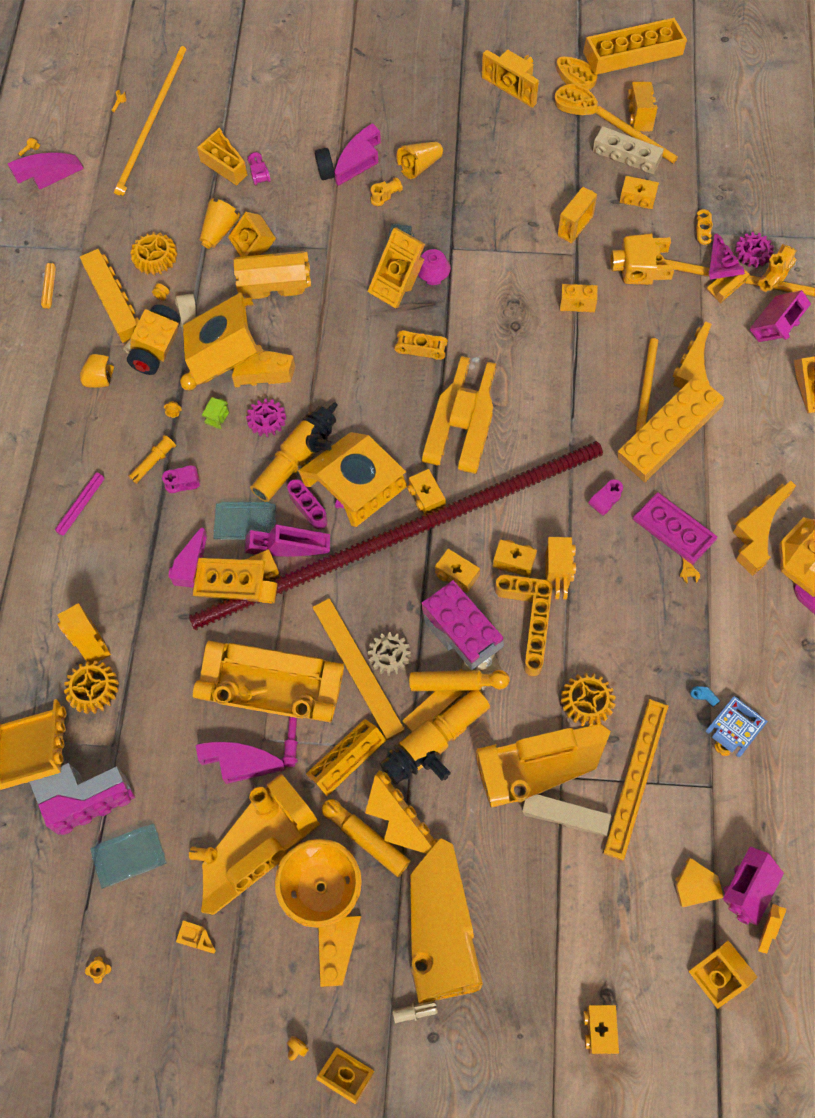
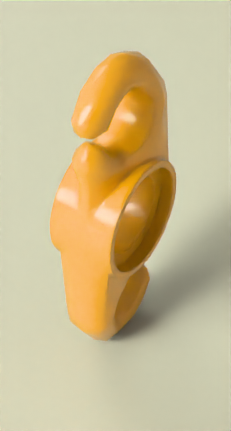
[696,209,713,245]

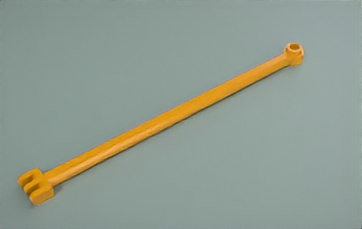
[114,46,186,196]
[656,254,815,297]

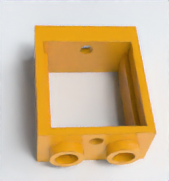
[558,187,597,244]

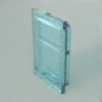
[213,502,276,539]
[90,824,167,889]

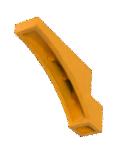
[672,321,712,389]
[733,481,796,576]

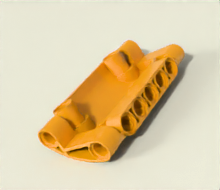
[193,641,344,723]

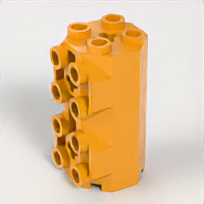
[233,251,311,300]

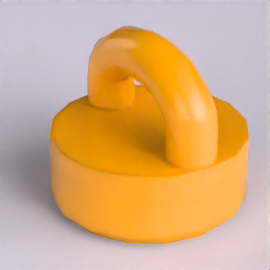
[287,1036,309,1061]

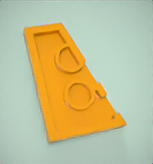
[318,916,361,987]

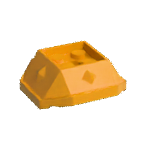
[779,517,815,597]

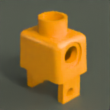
[610,233,675,285]

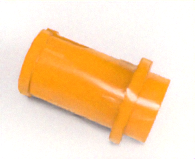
[189,846,217,864]

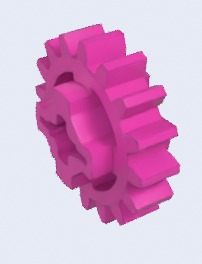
[735,232,774,268]
[246,399,286,437]

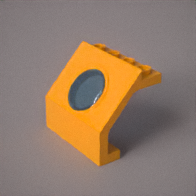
[183,292,264,385]
[298,432,407,527]

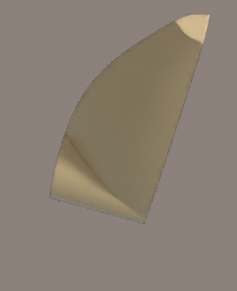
[175,294,196,337]

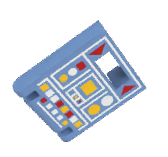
[705,696,768,758]

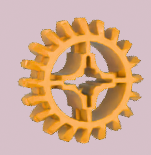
[130,231,177,276]
[64,660,119,714]
[561,673,616,727]

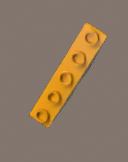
[365,770,438,854]

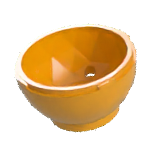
[275,839,362,928]

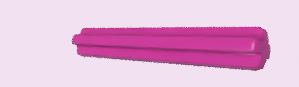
[55,473,104,536]

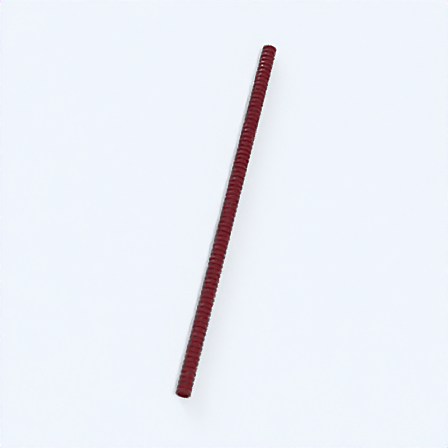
[189,441,603,631]

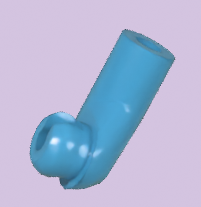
[690,686,720,707]

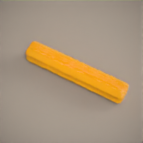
[41,263,56,309]

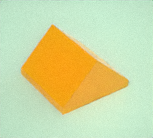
[316,1047,375,1104]

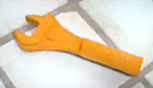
[680,557,700,584]

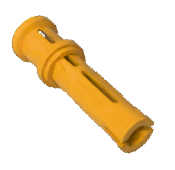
[128,435,176,484]

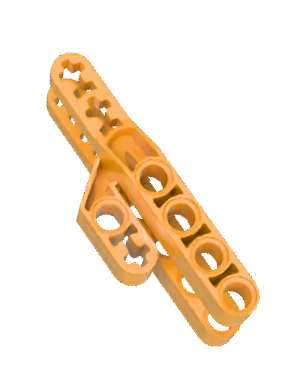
[422,356,497,474]

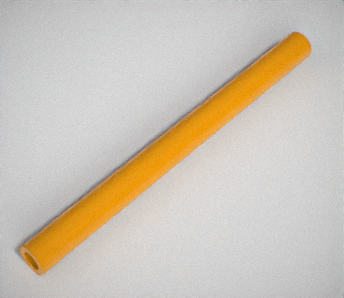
[596,106,678,164]
[635,338,658,433]

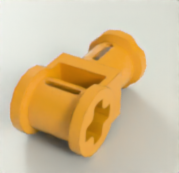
[370,177,403,206]

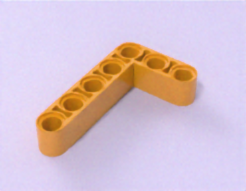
[495,575,552,676]

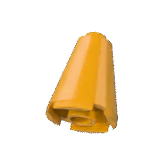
[396,141,443,179]
[199,198,240,249]

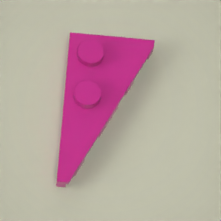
[709,234,745,279]

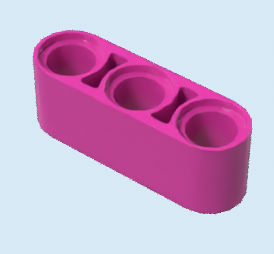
[287,480,327,529]

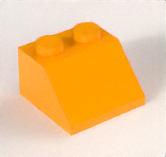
[228,212,276,257]
[688,940,758,1009]

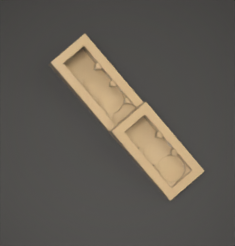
[522,794,611,836]

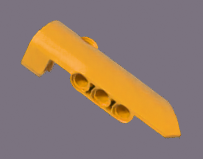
[475,724,611,808]
[201,773,320,915]
[410,838,483,1003]

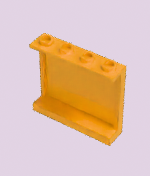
[0,699,67,790]

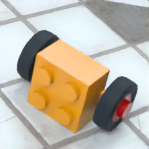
[127,305,181,375]

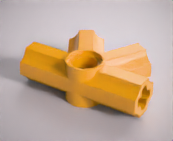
[758,244,797,292]

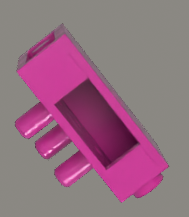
[750,290,811,342]
[723,847,784,926]

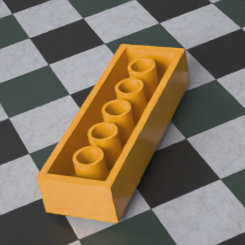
[583,18,687,75]
[618,374,724,482]

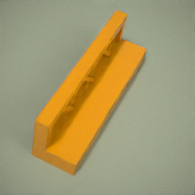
[306,719,386,796]

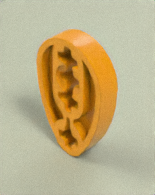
[556,56,598,90]
[555,84,598,115]

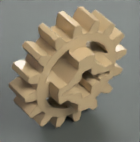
[368,632,411,676]

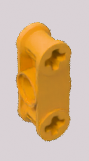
[394,330,448,360]

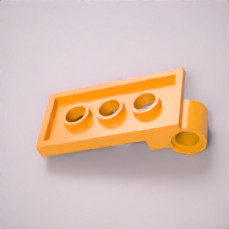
[192,558,277,604]

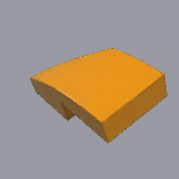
[176,921,215,954]

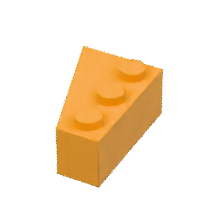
[627,82,658,132]
[197,127,248,186]
[232,350,296,387]
[57,603,111,665]

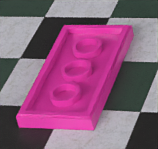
[633,492,718,565]

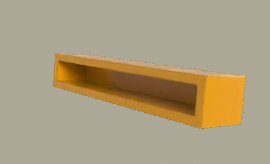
[79,249,139,343]

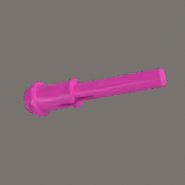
[282,716,298,767]

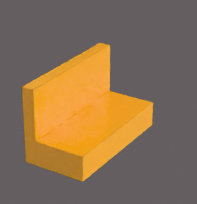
[706,270,750,304]

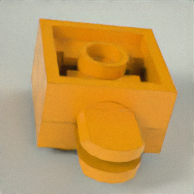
[545,537,576,600]

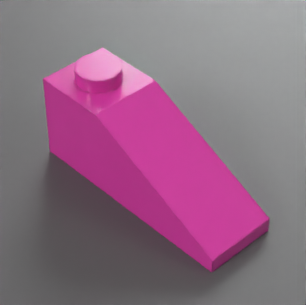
[169,528,207,588]

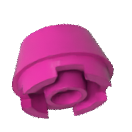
[418,249,451,285]

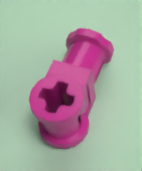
[247,152,271,186]

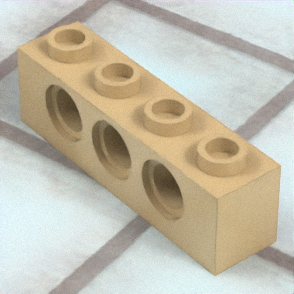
[593,126,664,174]

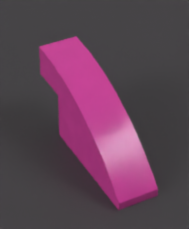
[335,123,381,186]
[7,153,84,190]
[245,525,330,557]
[196,742,286,784]

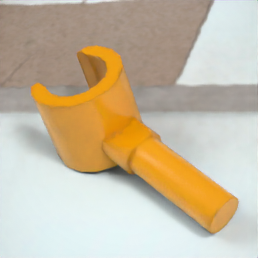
[111,90,127,112]
[18,138,40,157]
[238,686,267,702]

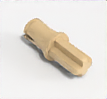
[393,1001,438,1024]

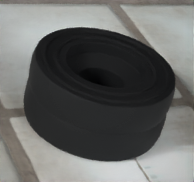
[315,148,335,181]

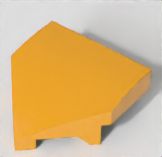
[675,857,723,907]
[758,904,786,954]

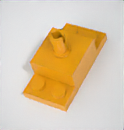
[482,49,539,108]
[367,227,425,308]

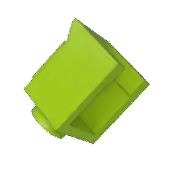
[202,397,229,429]

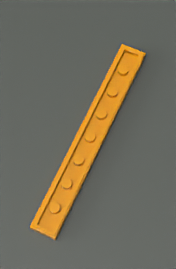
[312,598,405,741]
[603,699,669,861]

